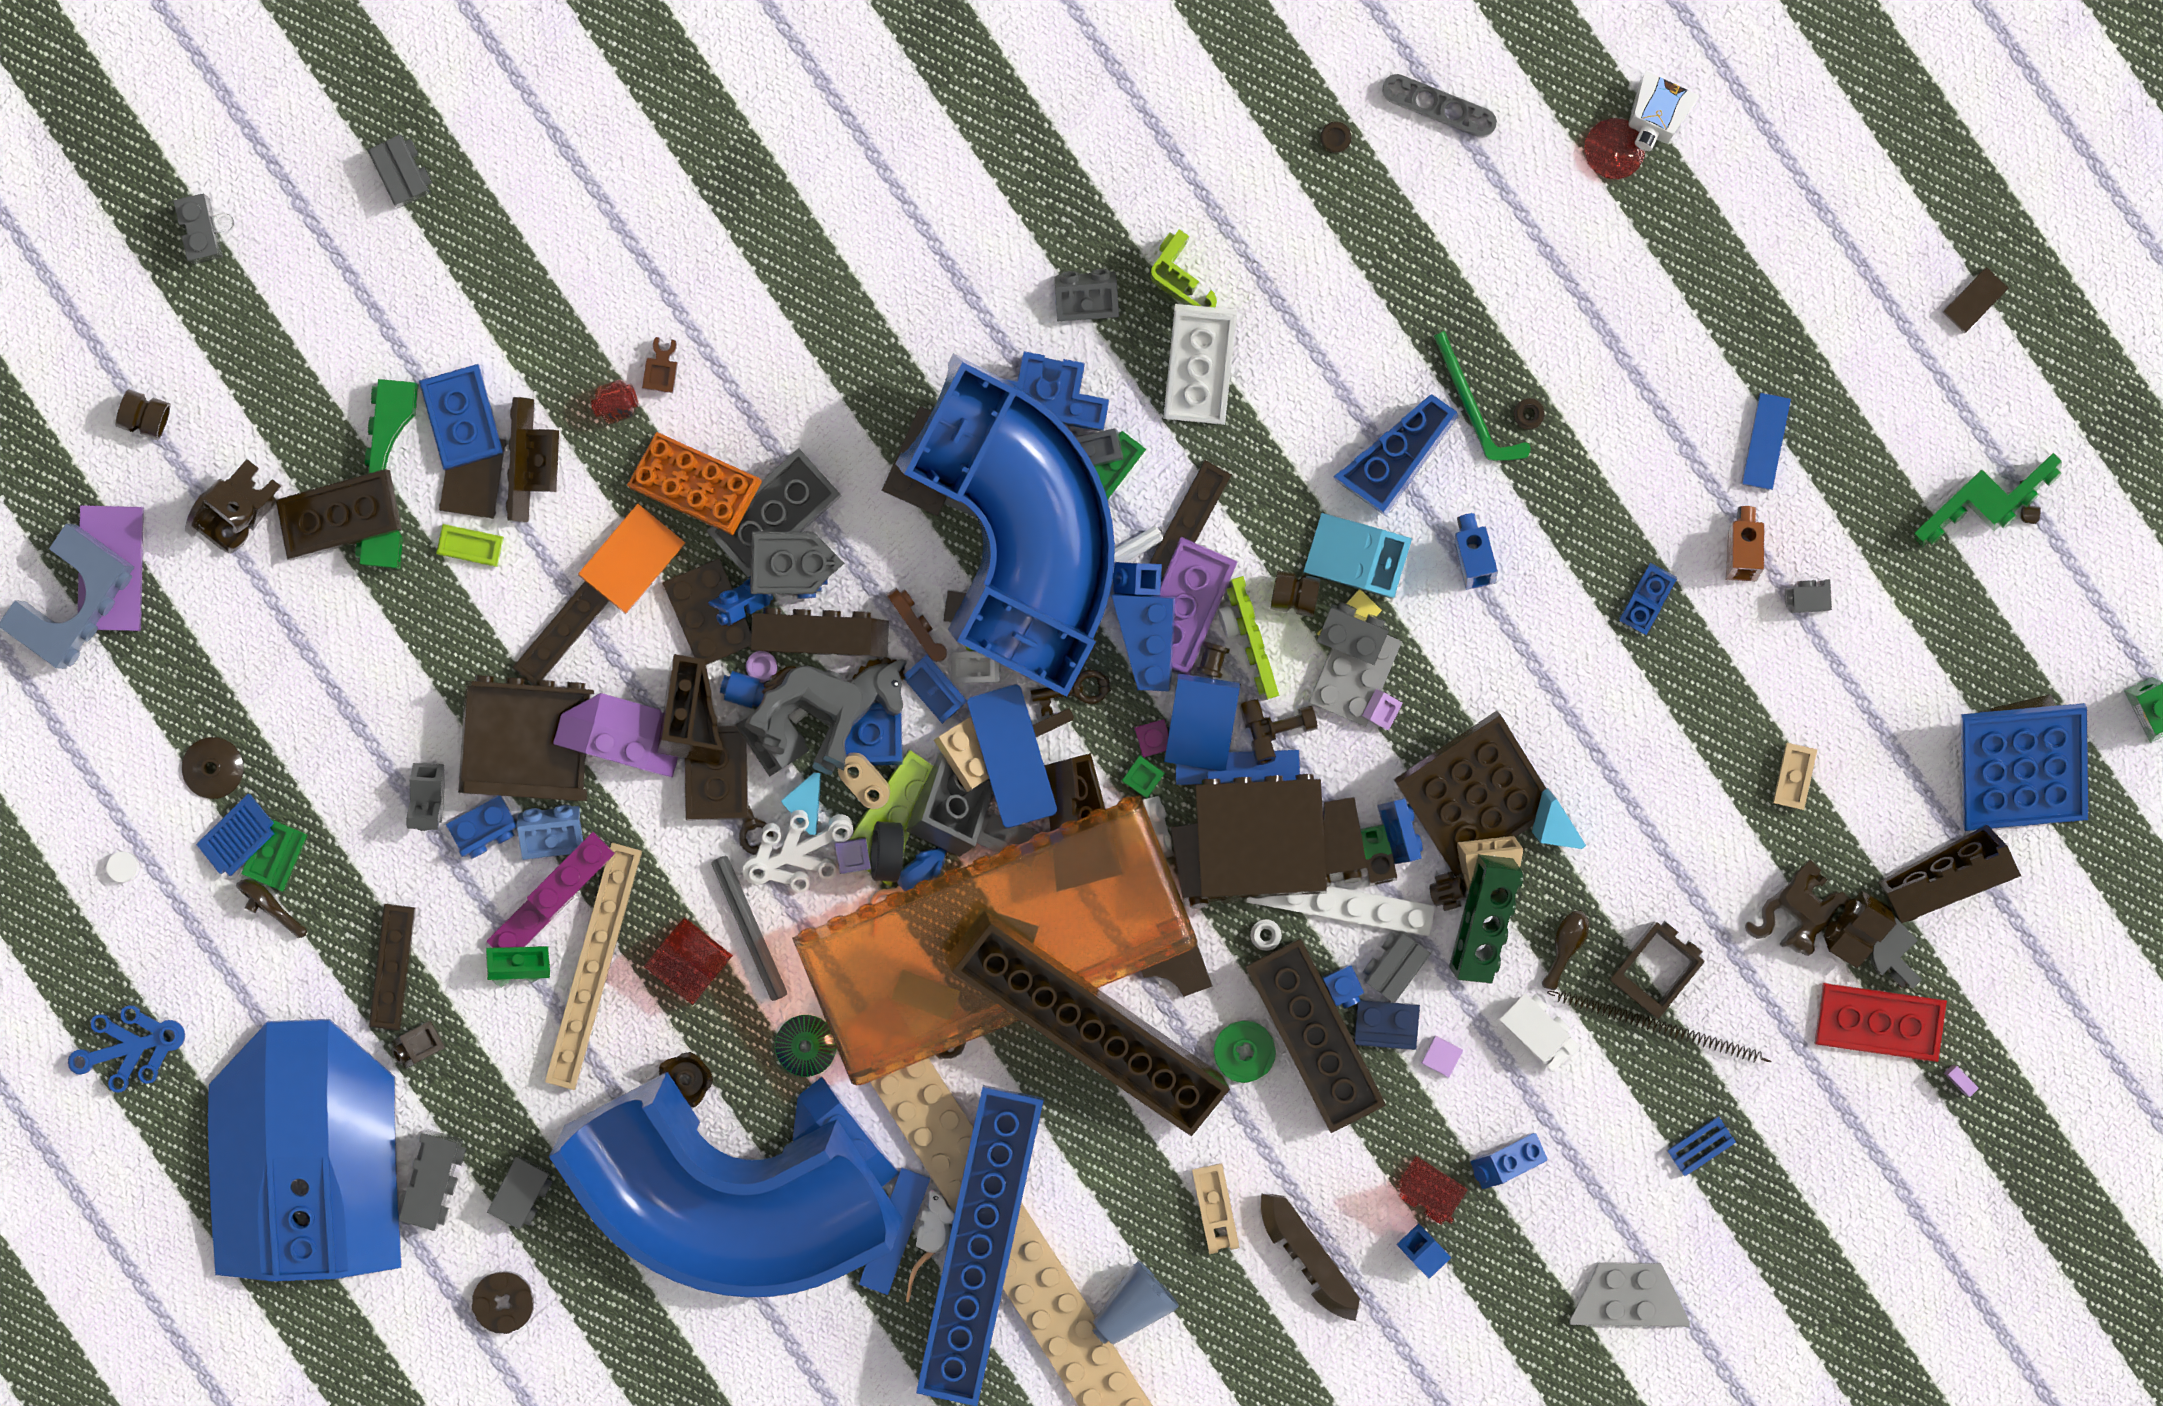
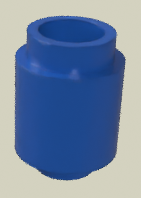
[719,671,764,709]

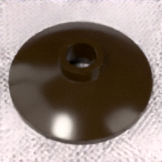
[182,737,244,799]

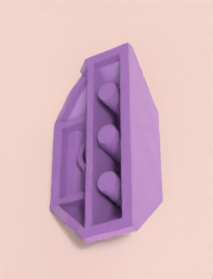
[553,693,678,778]

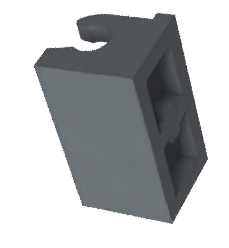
[977,810,1044,866]

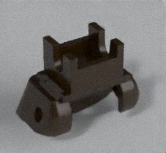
[185,459,281,553]

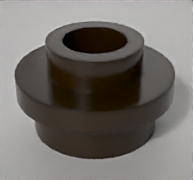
[1513,398,1545,430]

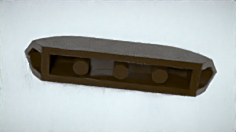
[1261,1193,1360,1321]

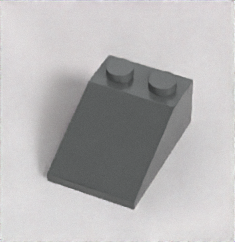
[906,752,993,857]

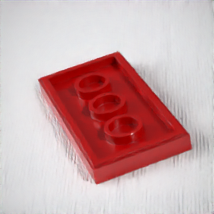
[1814,983,1947,1062]

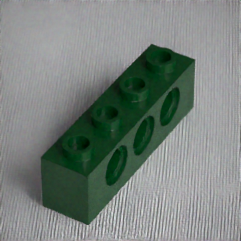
[1449,854,1523,984]

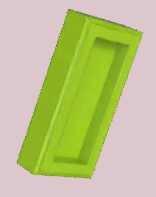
[436,524,504,567]

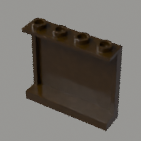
[458,675,594,801]
[1196,774,1327,900]

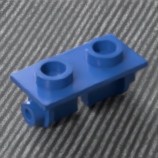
[708,578,773,626]

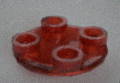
[1584,118,1645,179]

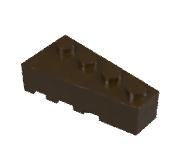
[751,608,889,658]
[1044,753,1122,891]
[1878,825,2021,924]

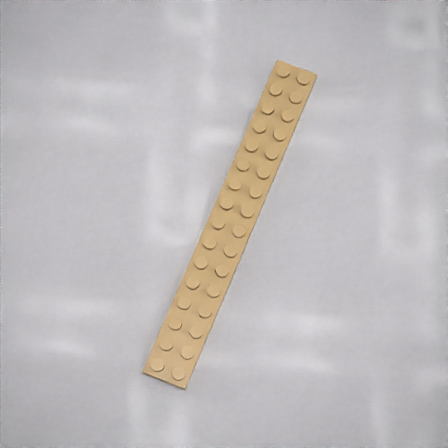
[835,994,1153,1406]

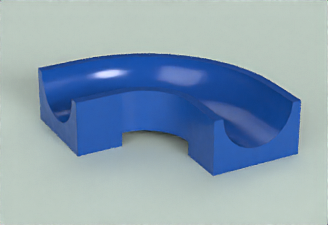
[896,353,1115,697]
[549,1072,903,1298]

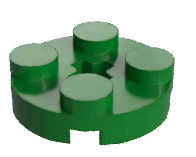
[1214,1020,1276,1083]

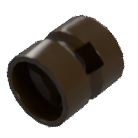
[115,389,171,441]
[1270,570,1320,617]

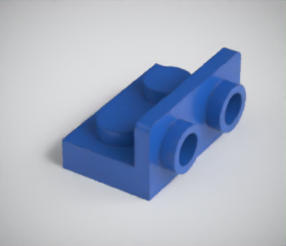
[446,796,517,859]

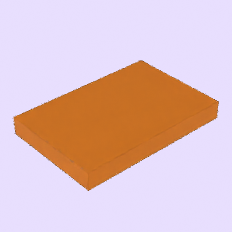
[578,504,685,614]

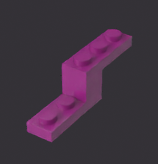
[486,832,616,948]

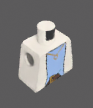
[1629,71,1700,151]

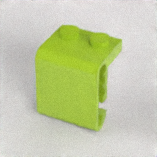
[1151,229,1217,308]

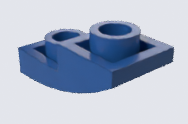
[1619,563,1677,635]

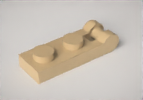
[1192,1163,1240,1254]

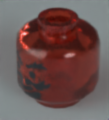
[591,379,639,424]

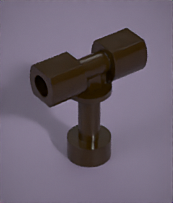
[1240,699,1318,765]

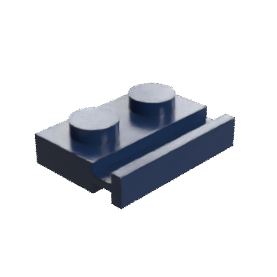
[1354,1000,1420,1050]

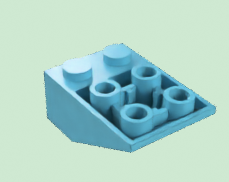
[1304,513,1412,599]

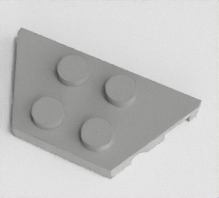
[1569,1262,1690,1327]

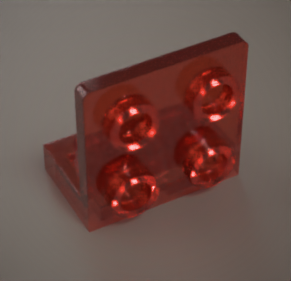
[1395,1155,1468,1225]

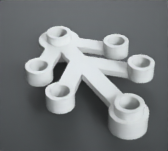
[742,810,853,893]

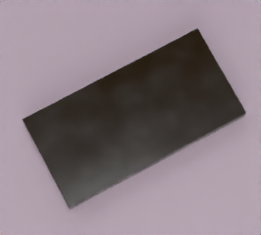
[276,469,402,560]

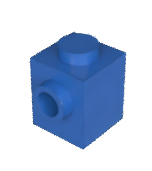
[1113,562,1162,595]
[1322,964,1364,1009]
[1396,1223,1451,1279]

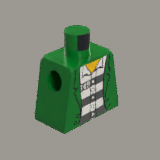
[2124,677,2163,743]

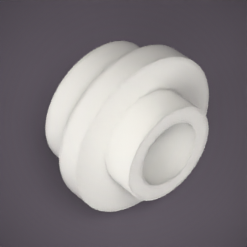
[1250,919,1282,951]

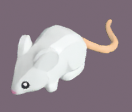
[906,1190,955,1302]

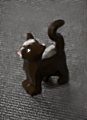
[1745,859,1851,956]

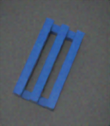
[1666,1116,1736,1177]

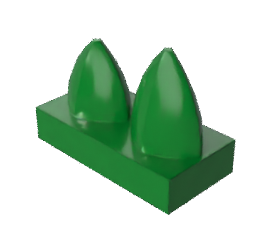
[486,946,550,988]

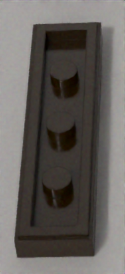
[1149,460,1232,578]
[512,582,609,686]
[369,903,416,1031]

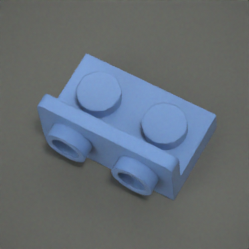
[517,805,583,860]

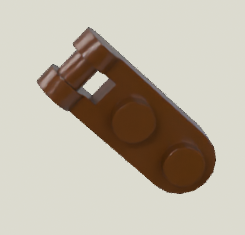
[886,588,947,662]

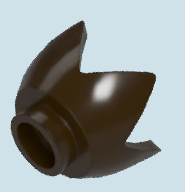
[659,1052,713,1108]

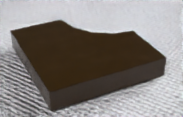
[1133,928,1213,997]

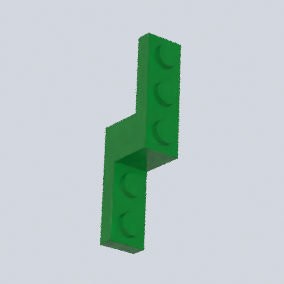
[1914,453,2062,547]

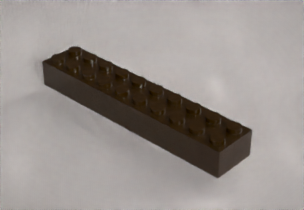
[945,910,1230,1137]

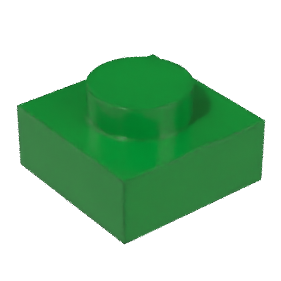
[1122,755,1165,798]

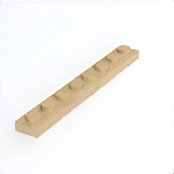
[545,843,642,1090]

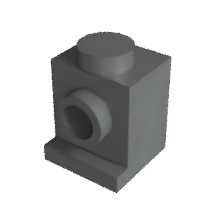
[1785,579,1832,613]

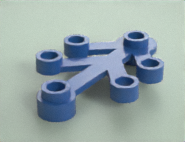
[68,1005,186,1093]

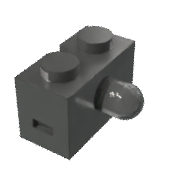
[173,193,234,264]

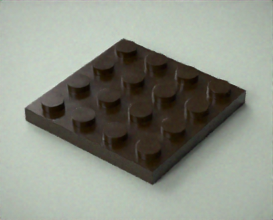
[1393,710,1547,877]

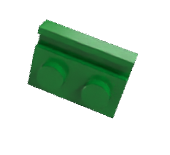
[241,818,309,892]

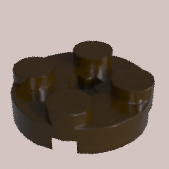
[472,1271,534,1334]

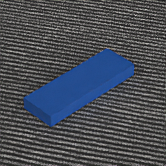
[1741,393,1791,490]

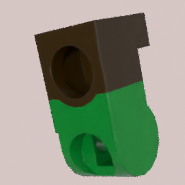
[1360,824,1397,887]

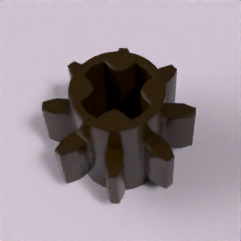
[1429,871,1467,911]

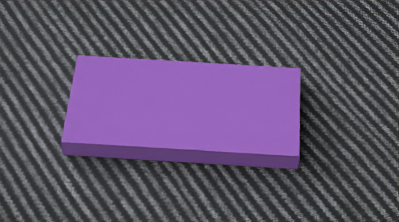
[78,506,144,631]
[1160,537,1238,675]

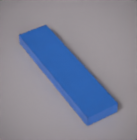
[859,1167,931,1295]

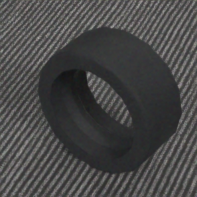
[870,821,904,882]

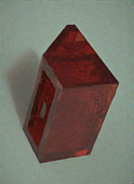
[644,917,733,1005]

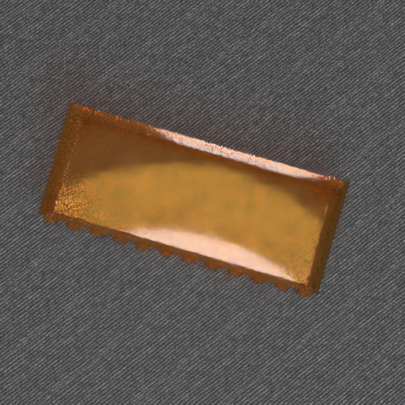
[792,795,1198,1085]

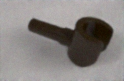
[2019,480,2041,524]

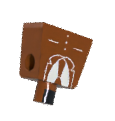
[1726,506,1764,582]

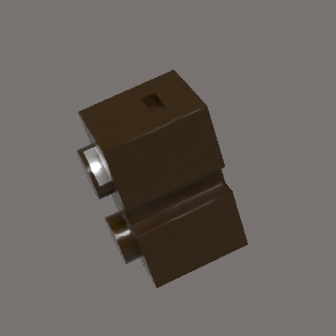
[1823,891,1896,969]

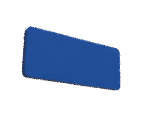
[967,684,1057,828]

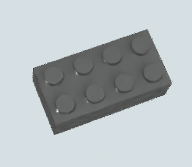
[707,448,842,578]

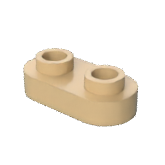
[838,753,890,809]

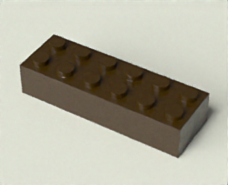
[1245,938,1386,1133]

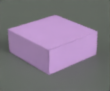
[1362,689,1403,731]
[1421,1035,1463,1077]
[1944,1065,1979,1097]

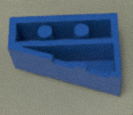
[1111,593,1176,692]

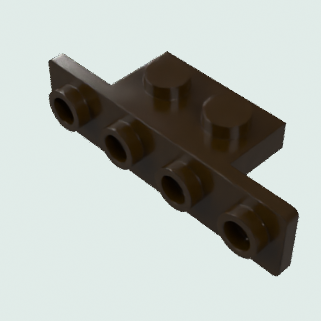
[506,397,559,522]

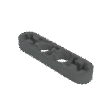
[1382,74,1497,138]

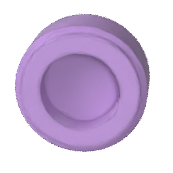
[746,651,777,682]

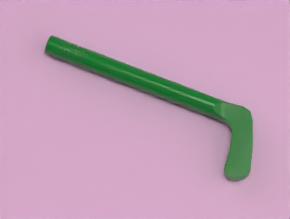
[1434,331,1531,461]

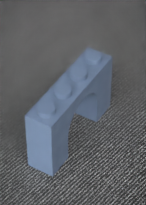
[0,523,134,669]

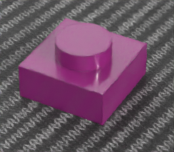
[1135,719,1168,757]

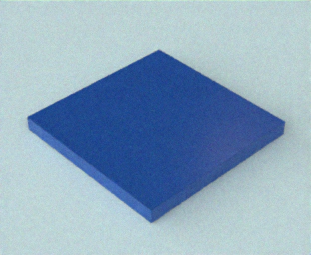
[1961,703,2088,831]

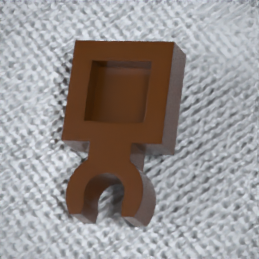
[642,337,678,394]

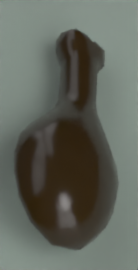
[236,879,307,938]
[1542,910,1589,990]

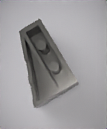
[399,1129,467,1231]

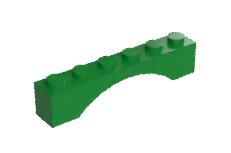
[355,379,419,569]

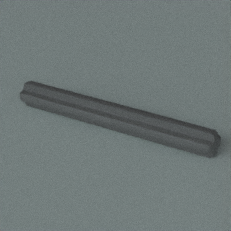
[711,856,787,1001]

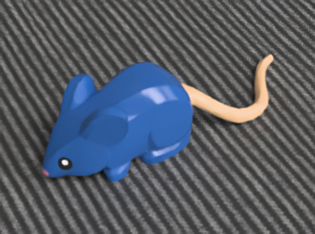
[870,847,947,936]

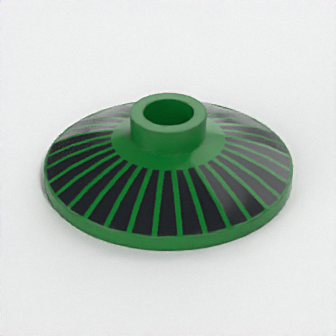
[775,1015,837,1077]

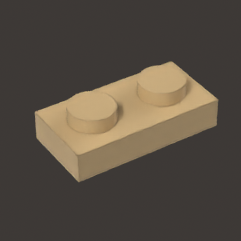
[1772,743,1818,810]

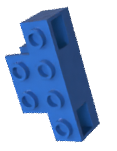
[1005,351,1110,431]

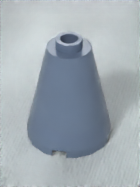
[1092,1261,1179,1345]

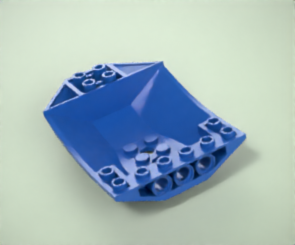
[208,1019,402,1281]

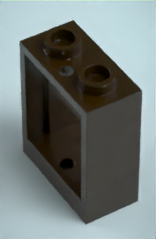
[1608,921,1705,1019]

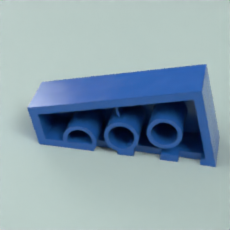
[1333,394,1458,517]

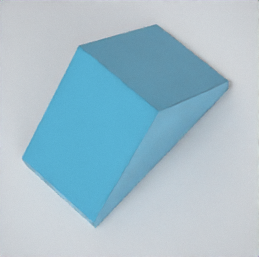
[781,773,821,835]
[1532,788,1586,849]

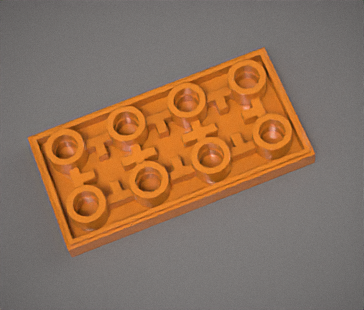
[627,432,762,535]

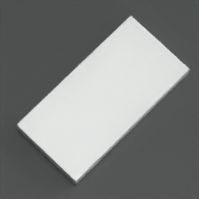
[1163,304,1237,425]

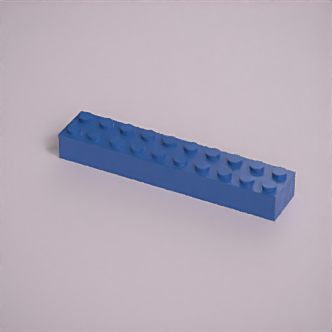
[916,1085,1044,1406]

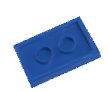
[419,364,504,471]

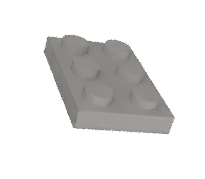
[1308,635,1402,727]

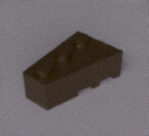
[657,654,723,763]

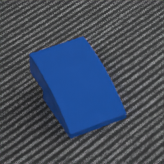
[1164,674,1240,771]

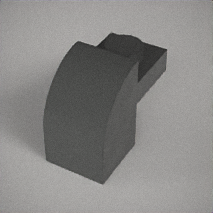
[406,763,445,831]
[1869,918,1922,988]

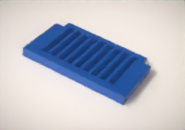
[196,794,274,876]

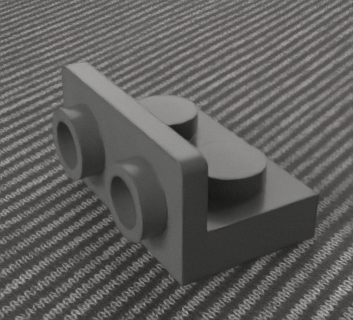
[1054,269,1119,322]

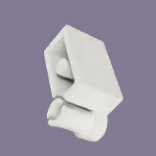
[1500,993,1581,1072]

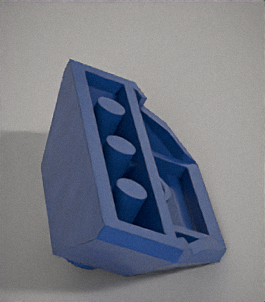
[793,1077,900,1187]

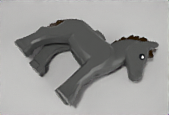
[744,657,907,775]

